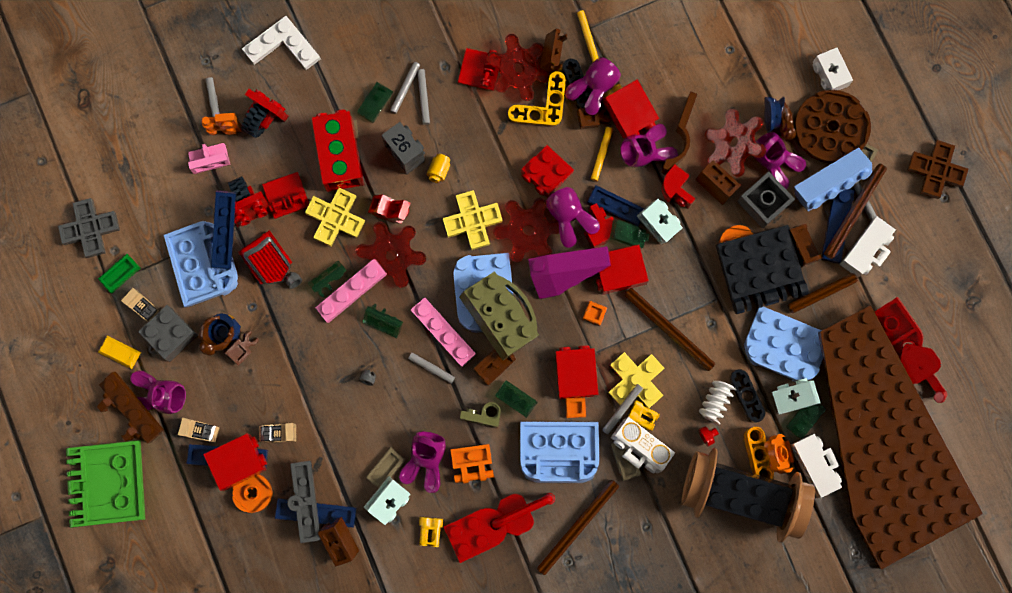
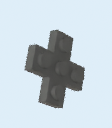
[58,198,120,258]

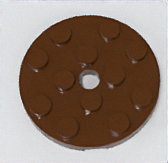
[794,90,871,164]

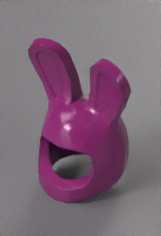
[564,57,621,115]
[620,124,678,168]
[751,132,806,189]
[546,187,600,248]
[131,370,186,414]
[399,431,446,493]

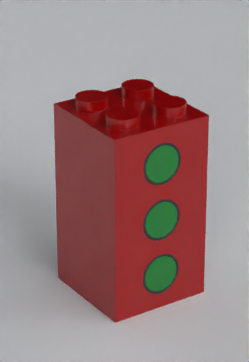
[312,110,364,192]

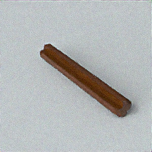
[788,273,858,313]

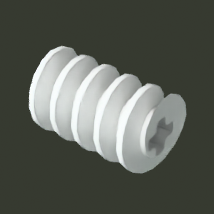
[699,381,736,425]

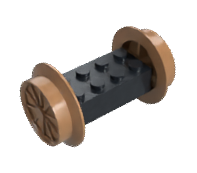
[681,448,815,542]

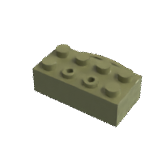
[459,271,539,360]

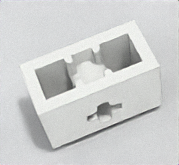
[813,48,853,91]

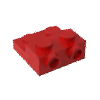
[521,145,574,197]

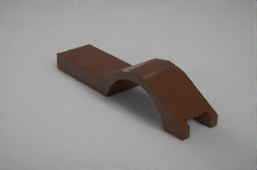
[661,91,697,175]

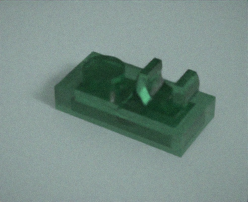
[357,82,393,123]
[610,219,649,249]
[308,260,347,297]
[363,304,403,338]
[495,380,538,418]
[786,404,826,439]

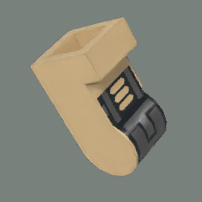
[121,288,160,322]
[178,418,219,443]
[259,423,296,443]

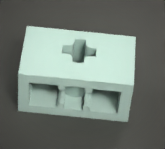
[637,199,683,244]
[772,378,820,414]
[364,476,410,525]

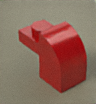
[662,164,695,209]
[368,194,410,224]
[584,203,615,248]

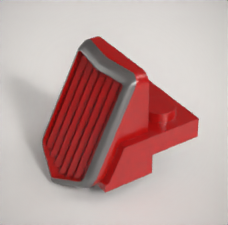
[238,230,293,284]

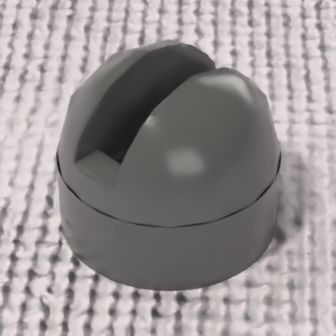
[285,272,302,289]
[359,370,376,386]

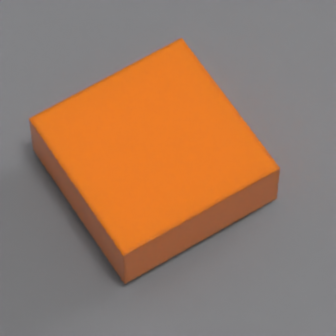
[582,301,607,326]
[565,398,586,418]

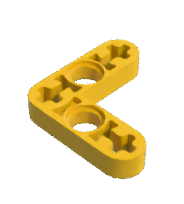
[508,71,566,126]

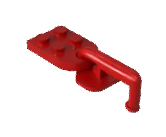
[874,297,948,403]
[444,493,555,563]

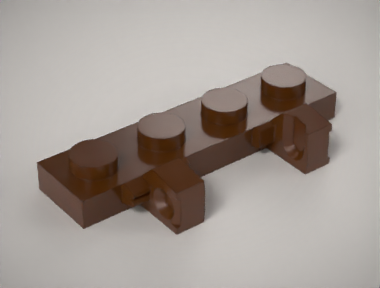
[97,371,164,444]

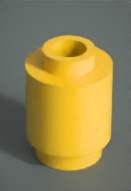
[427,154,450,183]

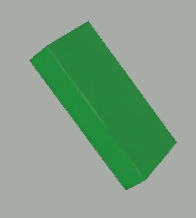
[98,254,141,294]

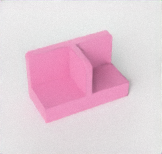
[188,143,230,174]

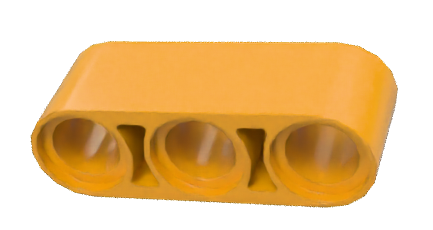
[744,427,774,479]

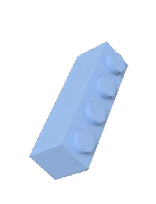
[794,148,872,211]

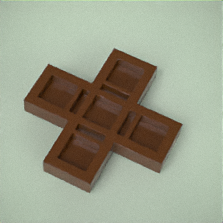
[907,140,968,199]

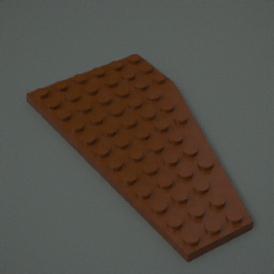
[818,305,983,570]

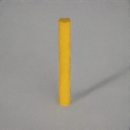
[577,10,598,63]
[591,127,613,182]

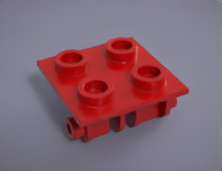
[458,48,502,91]
[262,172,309,219]

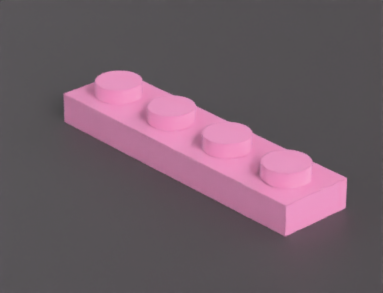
[315,259,387,323]
[411,298,476,367]

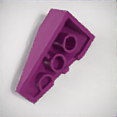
[528,246,611,299]

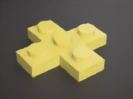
[305,188,365,247]
[443,190,503,250]
[608,352,665,408]

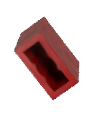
[602,79,659,139]
[596,245,649,295]
[555,346,599,399]
[203,433,267,491]

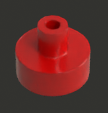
[698,426,719,447]

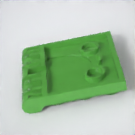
[66,441,145,528]

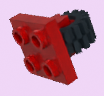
[241,89,289,138]
[228,176,271,227]

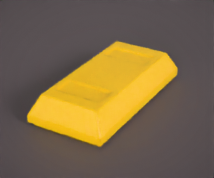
[98,336,141,369]

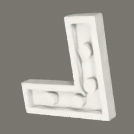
[242,16,321,70]

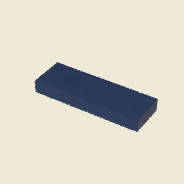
[587,185,644,227]

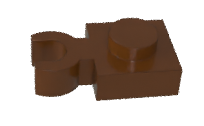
[577,108,611,129]
[224,330,259,366]

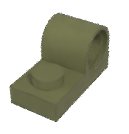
[460,402,501,428]

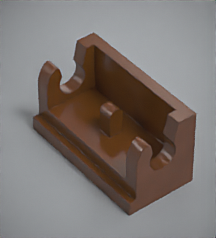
[540,28,568,73]
[696,160,741,205]
[790,223,822,267]
[474,349,516,386]
[318,517,359,567]

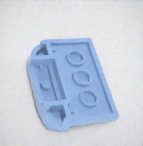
[164,221,238,307]
[454,253,513,333]
[744,307,824,382]
[520,422,599,483]

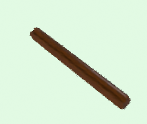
[824,163,887,259]
[625,288,715,371]
[537,480,619,575]

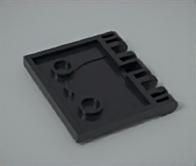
[715,225,809,315]

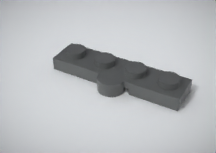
[288,461,321,543]

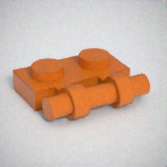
[202,113,242,135]
[451,444,494,484]

